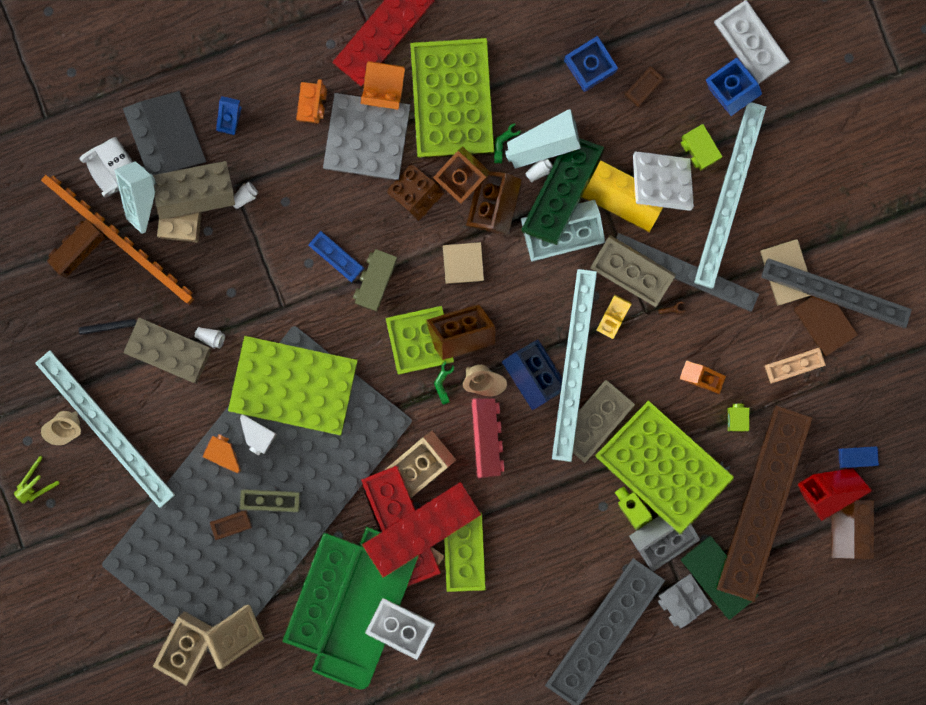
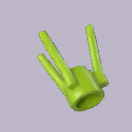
[14,456,59,504]

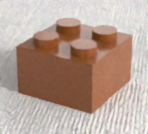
[433,146,491,204]

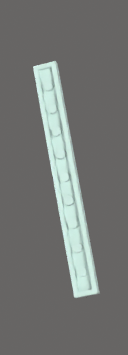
[694,102,766,289]
[552,269,597,462]
[35,351,175,508]

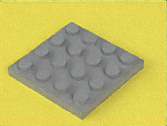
[323,93,410,180]

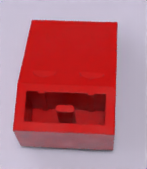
[798,468,872,521]

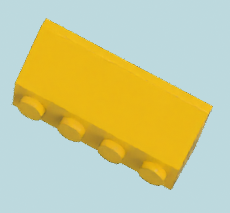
[582,161,663,232]

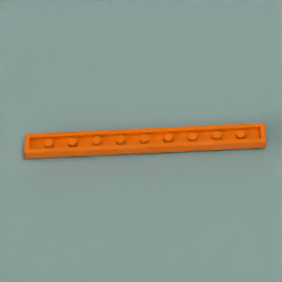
[41,175,194,305]

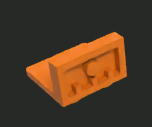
[360,61,405,110]
[296,79,327,124]

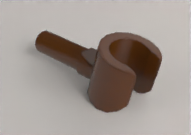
[658,302,686,314]

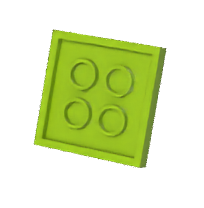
[386,306,454,375]

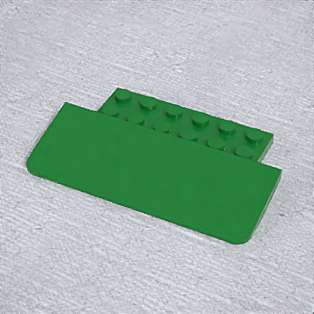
[282,526,419,690]

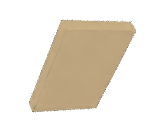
[760,239,810,306]
[203,605,264,669]

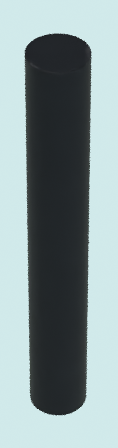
[79,318,137,335]

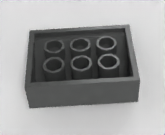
[123,91,206,175]

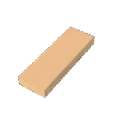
[765,347,826,384]

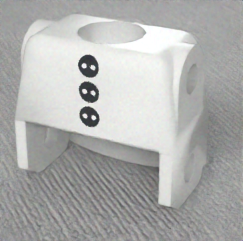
[79,137,132,198]

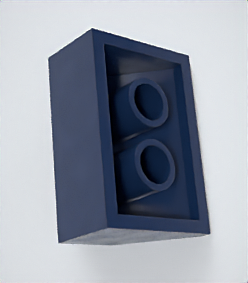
[502,339,563,410]

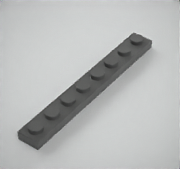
[616,233,759,312]
[761,258,912,328]

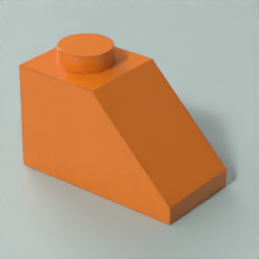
[680,361,726,394]
[203,434,241,473]

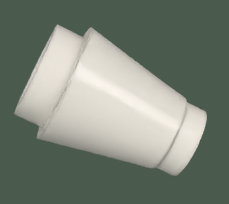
[525,159,553,182]
[233,182,259,209]
[195,327,225,349]

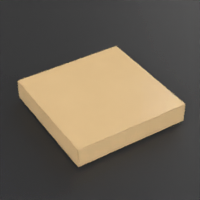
[443,242,484,284]

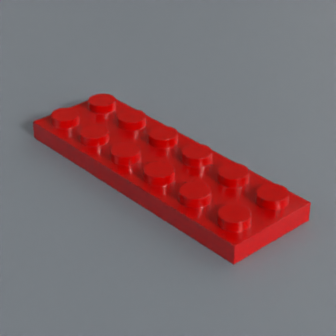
[333,0,435,87]
[361,465,441,586]
[362,482,481,578]

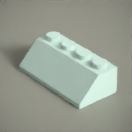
[521,200,605,261]

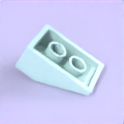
[114,161,155,234]

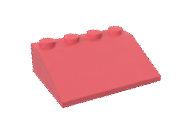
[472,398,504,478]

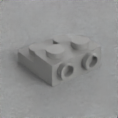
[658,574,712,628]

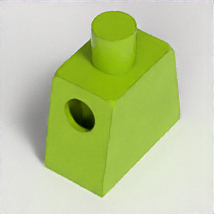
[615,486,652,531]

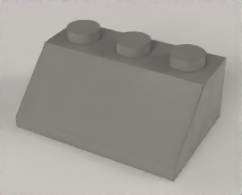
[629,516,700,572]

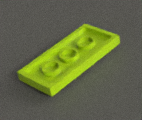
[444,512,485,592]

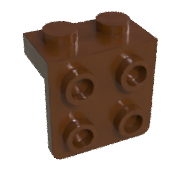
[387,165,444,221]

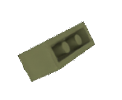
[353,249,397,312]
[240,489,301,512]

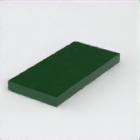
[680,535,759,620]

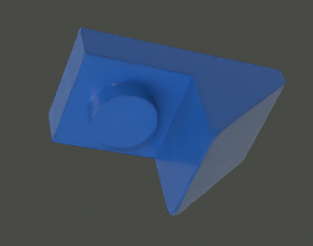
[216,96,242,135]

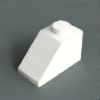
[240,414,277,455]

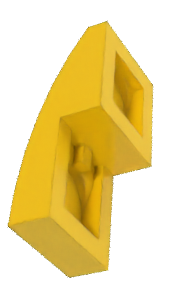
[596,295,632,339]

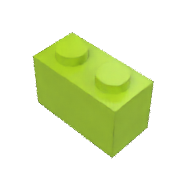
[681,124,722,171]

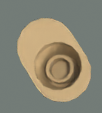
[463,364,507,397]
[41,411,81,445]

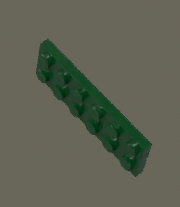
[522,138,604,245]

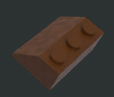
[466,171,522,235]
[47,219,106,278]
[426,304,495,360]
[831,500,874,559]

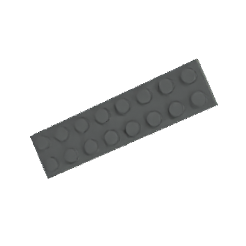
[545,558,665,705]

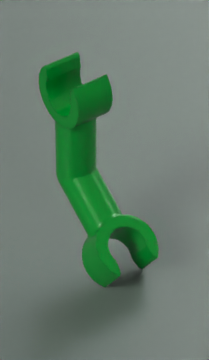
[494,123,521,163]
[434,360,454,405]

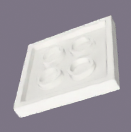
[633,151,694,211]

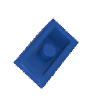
[838,446,879,468]

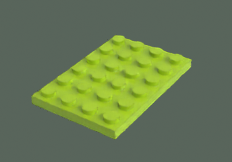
[410,38,494,158]
[228,336,358,435]
[595,401,734,535]

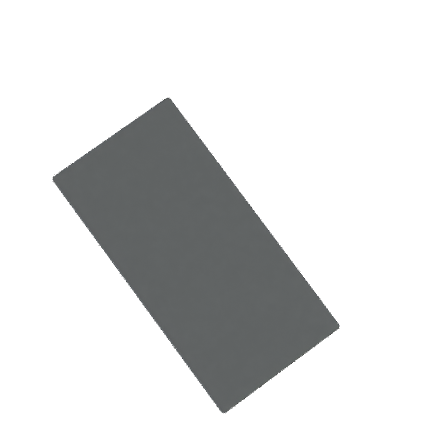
[102,326,412,655]

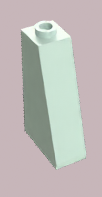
[506,109,581,168]

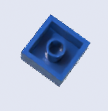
[564,36,618,92]
[706,58,762,116]

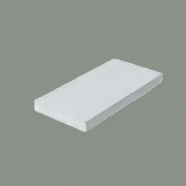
[714,0,790,84]

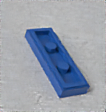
[308,231,364,283]

